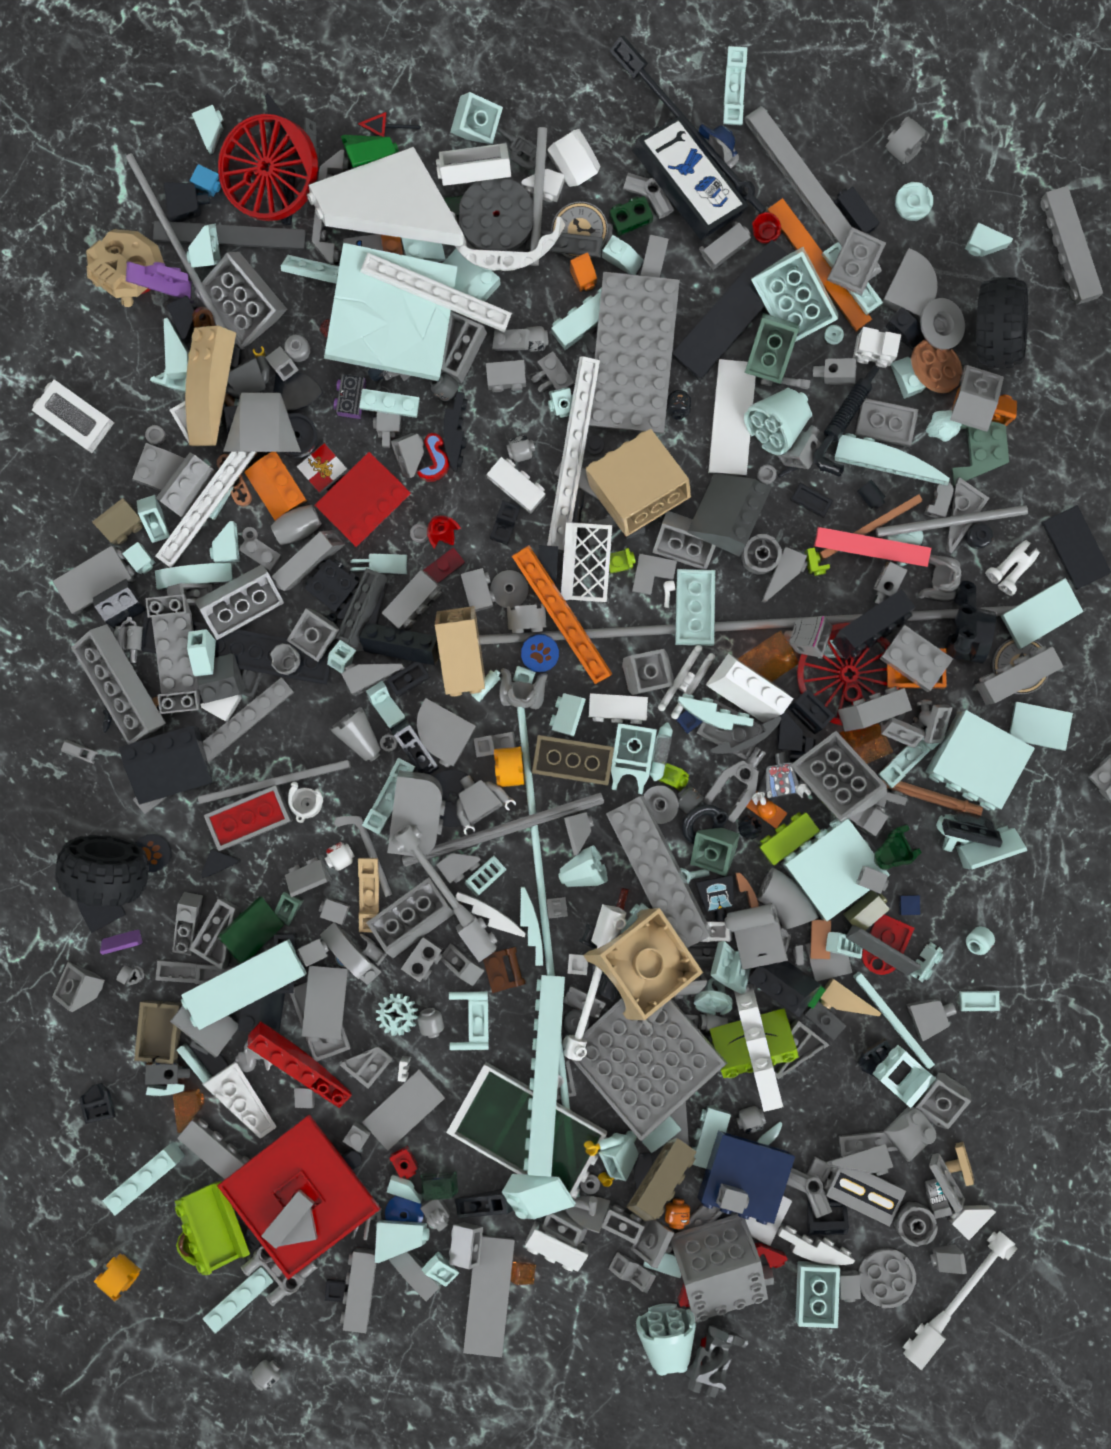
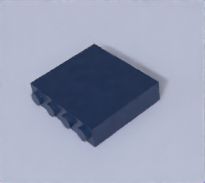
[697,1130,795,1225]

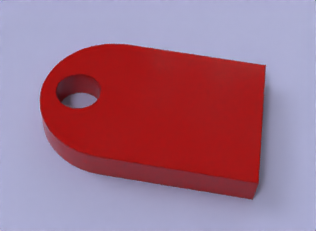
[862,915,914,975]

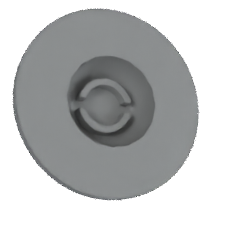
[920,298,965,350]

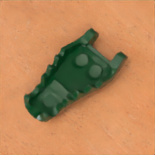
[874,824,922,871]

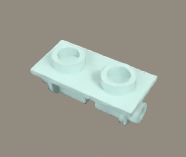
[910,942,943,983]

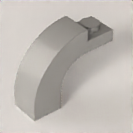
[320,922,381,985]

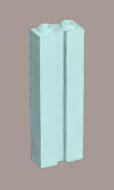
[181,939,307,1030]

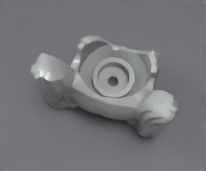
[918,554,961,601]
[500,668,548,710]

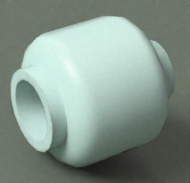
[966,926,995,955]

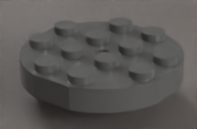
[459,178,533,252]

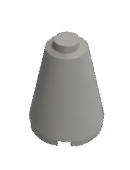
[330,707,381,762]

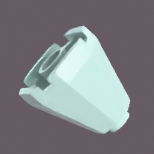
[558,845,608,887]

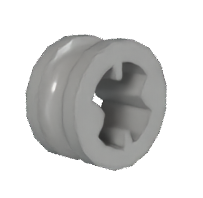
[380,734,398,752]

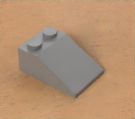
[132,443,185,491]
[341,664,405,696]

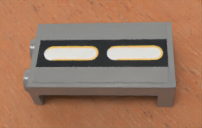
[823,1157,906,1227]

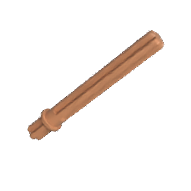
[881,779,983,816]

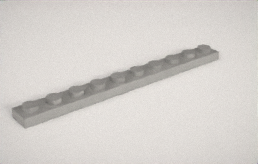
[133,677,294,814]

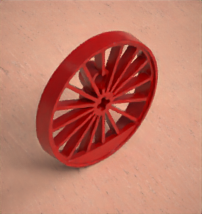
[218,114,318,221]
[797,623,899,726]

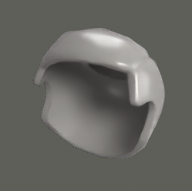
[270,643,300,675]

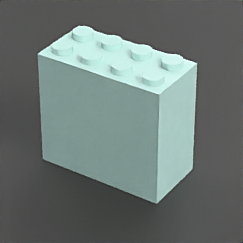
[925,710,1035,811]
[781,818,890,921]

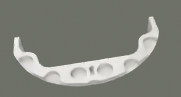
[451,212,565,271]

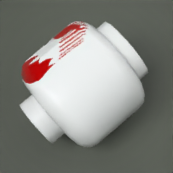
[324,842,355,871]

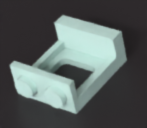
[873,1045,936,1108]

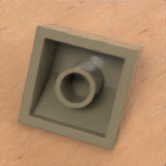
[92,498,143,545]

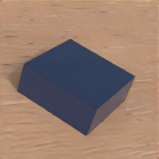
[675,710,702,734]
[899,895,920,915]

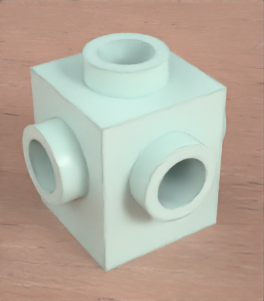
[548,387,573,418]

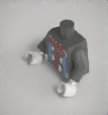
[752,752,811,805]

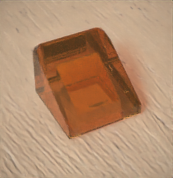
[510,1262,536,1285]

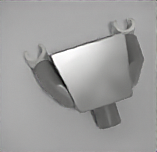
[457,775,516,836]

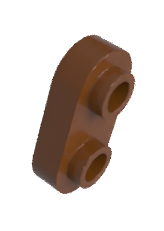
[192,307,215,328]

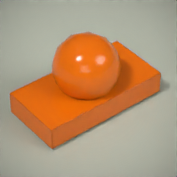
[746,791,787,829]

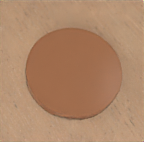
[911,339,962,393]

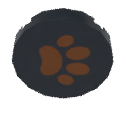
[135,834,171,872]

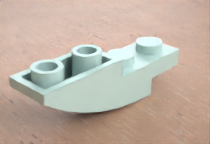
[677,694,754,731]

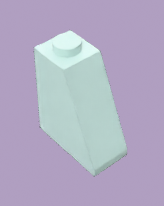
[375,1220,429,1263]

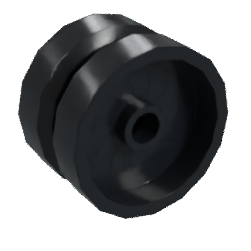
[282,413,318,459]

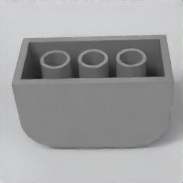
[387,770,445,856]

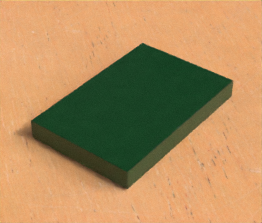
[217,896,284,964]

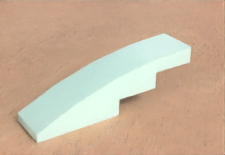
[520,887,543,966]

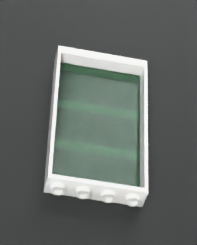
[446,1062,607,1200]

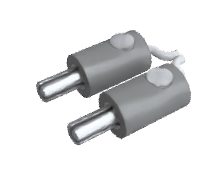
[114,617,143,663]

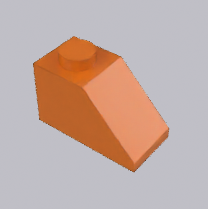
[570,252,597,292]

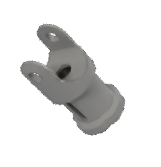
[355,934,387,966]

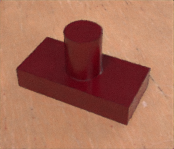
[423,547,465,583]

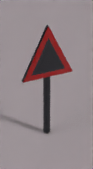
[358,112,421,137]

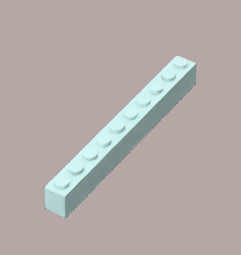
[524,975,565,1177]

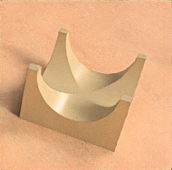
[583,908,703,1020]

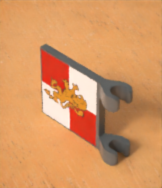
[296,442,350,497]

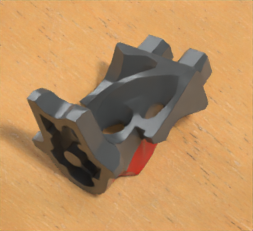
[685,1325,748,1398]

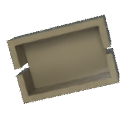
[134,1000,182,1064]

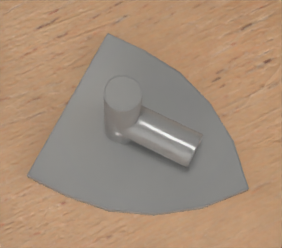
[564,1196,610,1233]

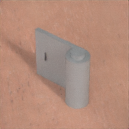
[725,904,788,970]

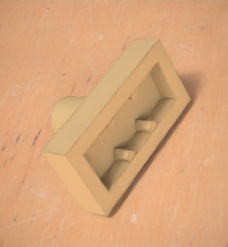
[945,1142,974,1186]

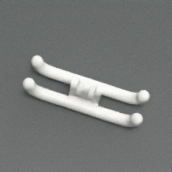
[658,645,715,719]

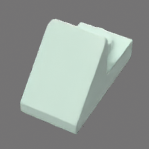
[422,1252,459,1287]

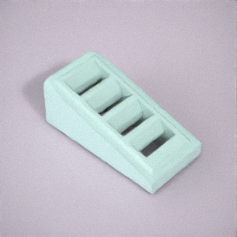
[465,856,507,897]
[826,932,863,959]

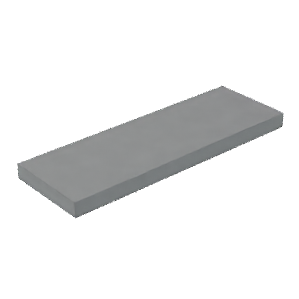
[463,1235,515,1357]

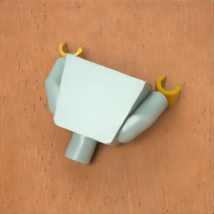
[584,1131,638,1187]

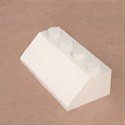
[706,653,793,723]

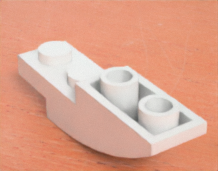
[777,1225,855,1265]

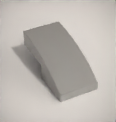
[474,732,516,757]

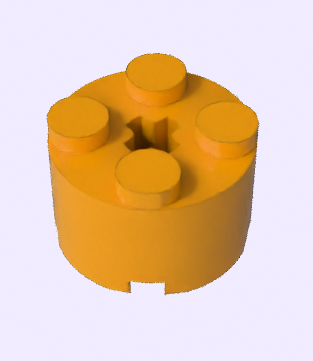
[494,747,524,787]
[94,1253,142,1301]

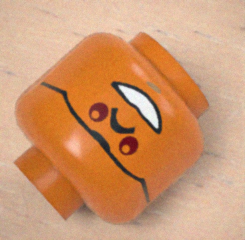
[665,1198,690,1229]

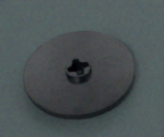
[434,770,476,827]

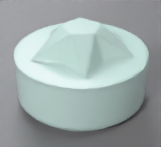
[824,325,844,345]

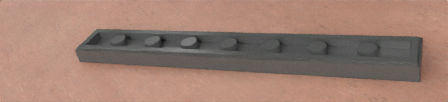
[153,221,306,250]

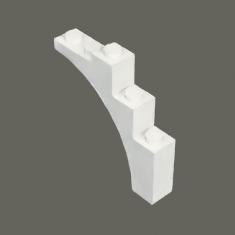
[734,983,783,1112]

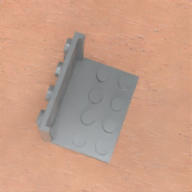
[670,1214,768,1322]

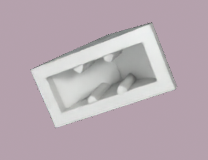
[200,695,242,721]

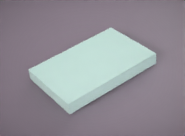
[1009,702,1073,751]

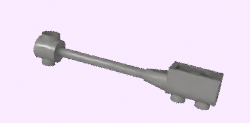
[392,825,498,962]

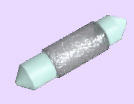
[650,722,673,781]

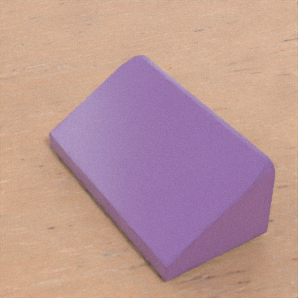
[100,929,143,955]

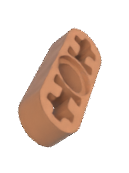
[217,454,252,507]

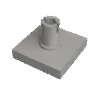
[631,1219,674,1268]

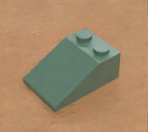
[745,313,800,384]

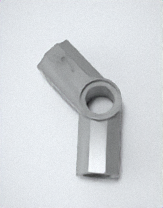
[623,173,674,219]
[787,1168,832,1218]

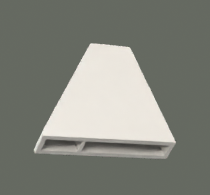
[307,147,463,246]

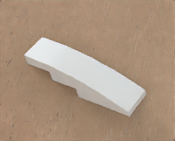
[456,891,526,937]

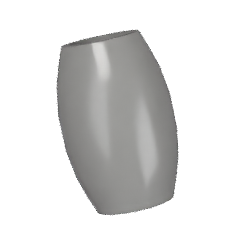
[271,505,322,545]

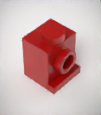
[389,1145,418,1179]

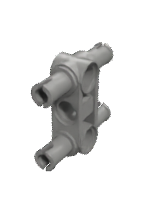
[241,1245,319,1306]

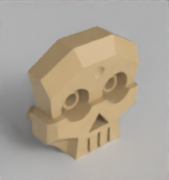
[86,229,164,307]

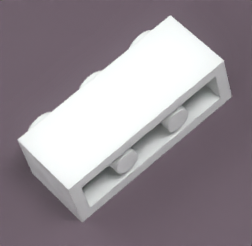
[487,457,545,514]
[588,693,648,724]

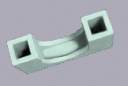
[102,1141,186,1216]

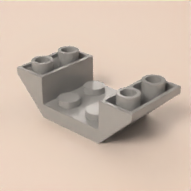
[950,365,1004,432]

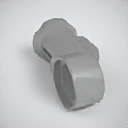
[116,965,145,985]

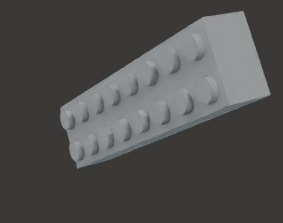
[606,796,713,948]

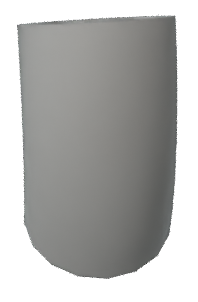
[757,867,818,930]

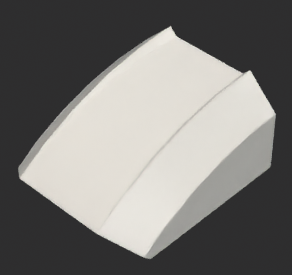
[547,129,601,187]

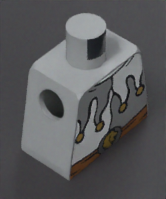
[873,561,907,604]

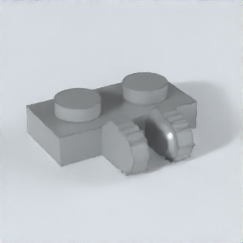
[531,351,574,392]

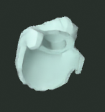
[926,410,962,442]

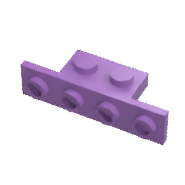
[126,262,192,299]

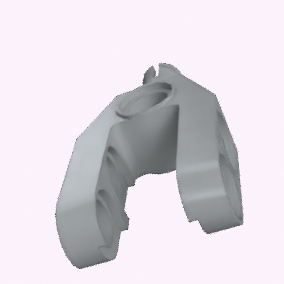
[703,747,766,823]

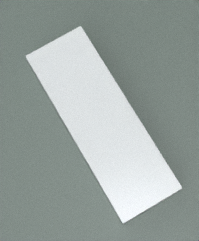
[708,359,756,476]

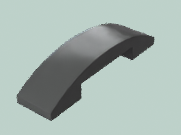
[709,716,781,754]

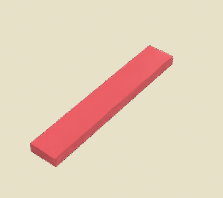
[814,527,931,567]

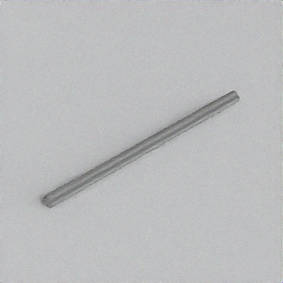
[402,793,604,867]

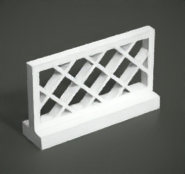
[561,521,612,602]

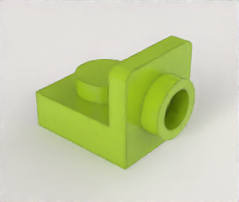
[609,548,636,574]
[804,548,830,576]
[657,762,689,792]

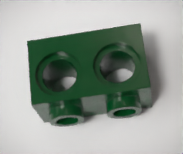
[609,196,653,237]

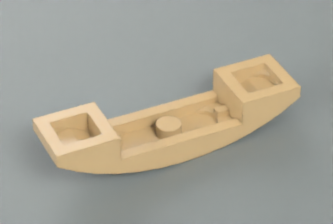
[358,858,379,932]

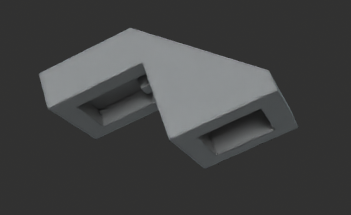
[608,1252,656,1293]

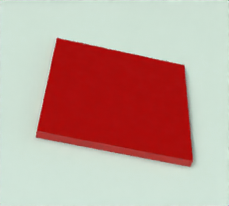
[217,1114,381,1280]

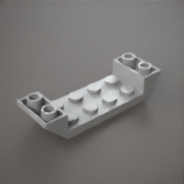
[145,594,200,714]

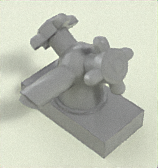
[911,699,953,744]

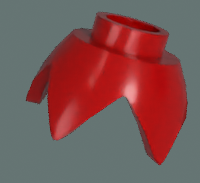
[427,515,461,548]

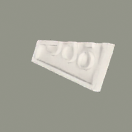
[202,1062,276,1139]

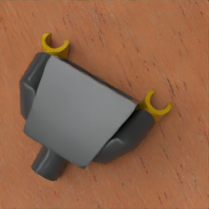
[226,346,270,398]

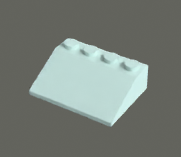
[751,247,838,342]

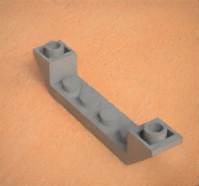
[312,150,349,265]

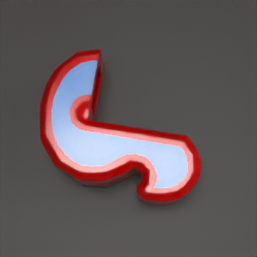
[417,433,449,482]

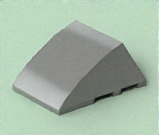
[223,393,301,452]

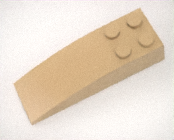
[185,325,236,446]

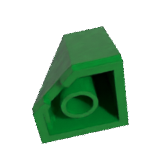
[341,135,399,169]

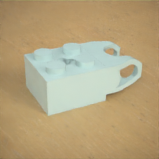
[611,723,657,794]

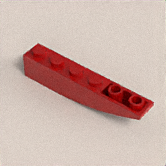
[247,1022,352,1108]

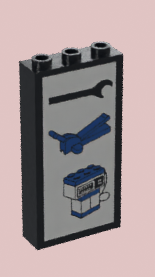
[632,116,749,240]

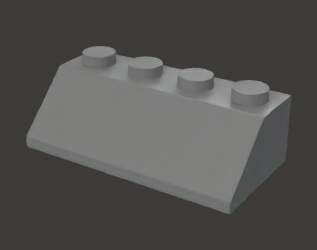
[194,564,284,640]
[366,877,454,958]

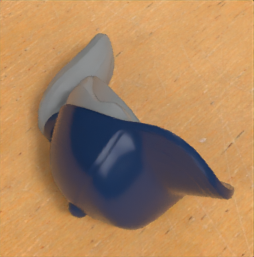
[699,124,739,174]

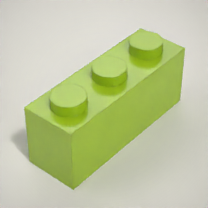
[758,812,820,866]

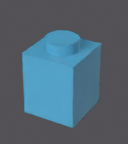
[190,164,221,197]

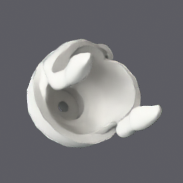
[288,782,323,823]

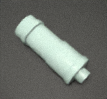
[471,669,501,702]

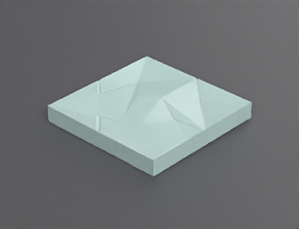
[324,243,457,381]

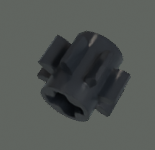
[738,815,762,840]

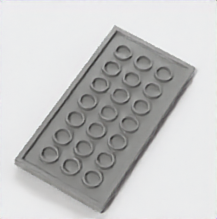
[589,272,680,434]

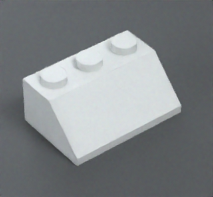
[525,1221,588,1272]

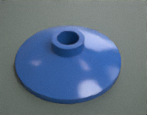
[385,1196,424,1223]

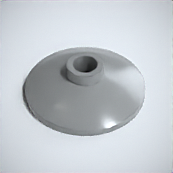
[490,570,528,608]
[644,785,679,824]

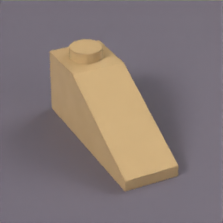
[820,978,881,1016]

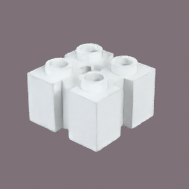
[853,327,901,368]

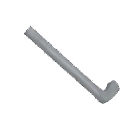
[334,816,392,897]

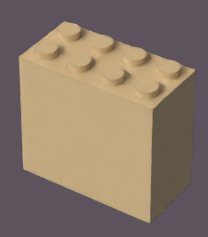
[586,429,691,537]
[435,606,485,696]

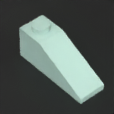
[164,318,189,379]

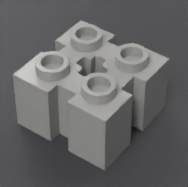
[848,805,888,836]

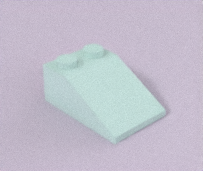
[443,249,501,302]
[502,1174,576,1219]

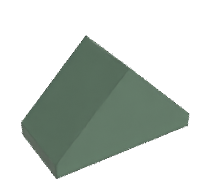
[274,890,304,926]

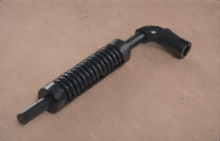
[813,365,879,477]

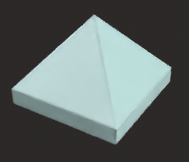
[513,666,535,684]

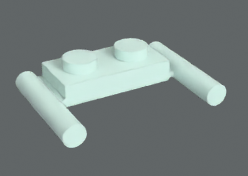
[449,991,489,1050]

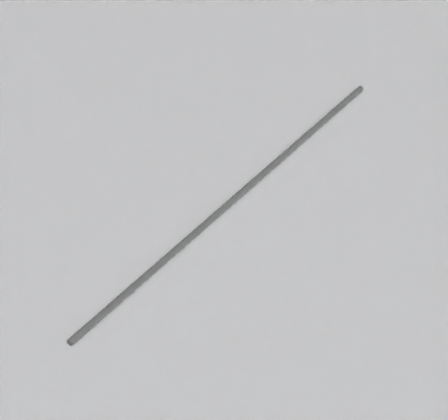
[344,606,1016,651]

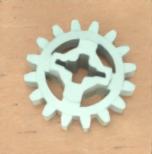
[376,993,418,1036]

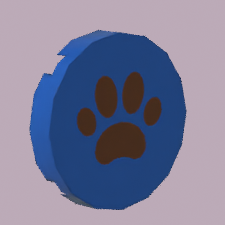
[521,634,559,672]

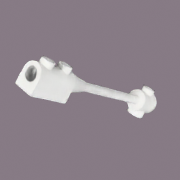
[562,904,626,1061]
[903,1231,1017,1370]

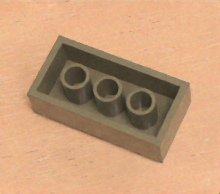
[532,735,614,786]
[626,1138,697,1221]

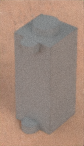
[699,221,751,270]

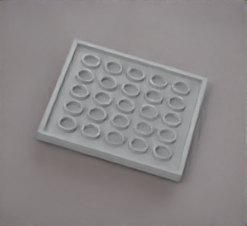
[572,998,727,1141]

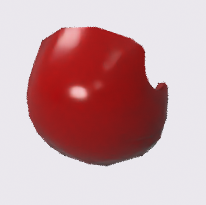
[752,212,781,244]

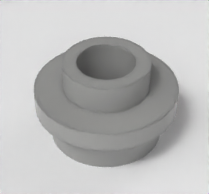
[581,1174,600,1194]

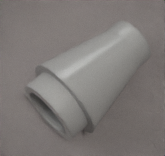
[698,1013,728,1032]

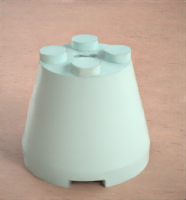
[744,388,812,455]
[636,1303,696,1376]

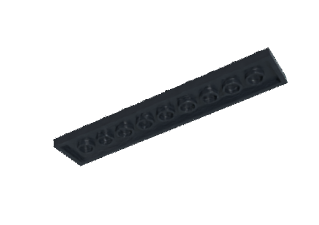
[139,613,334,685]

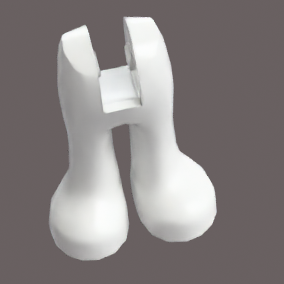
[985,540,1040,596]

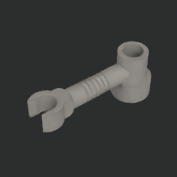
[761,377,810,389]

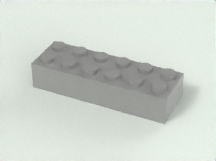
[71,624,166,744]

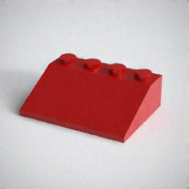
[315,452,411,547]

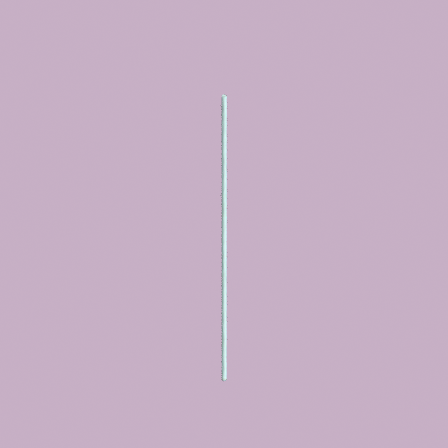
[517,707,580,1198]

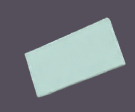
[675,569,715,646]
[1000,578,1083,649]

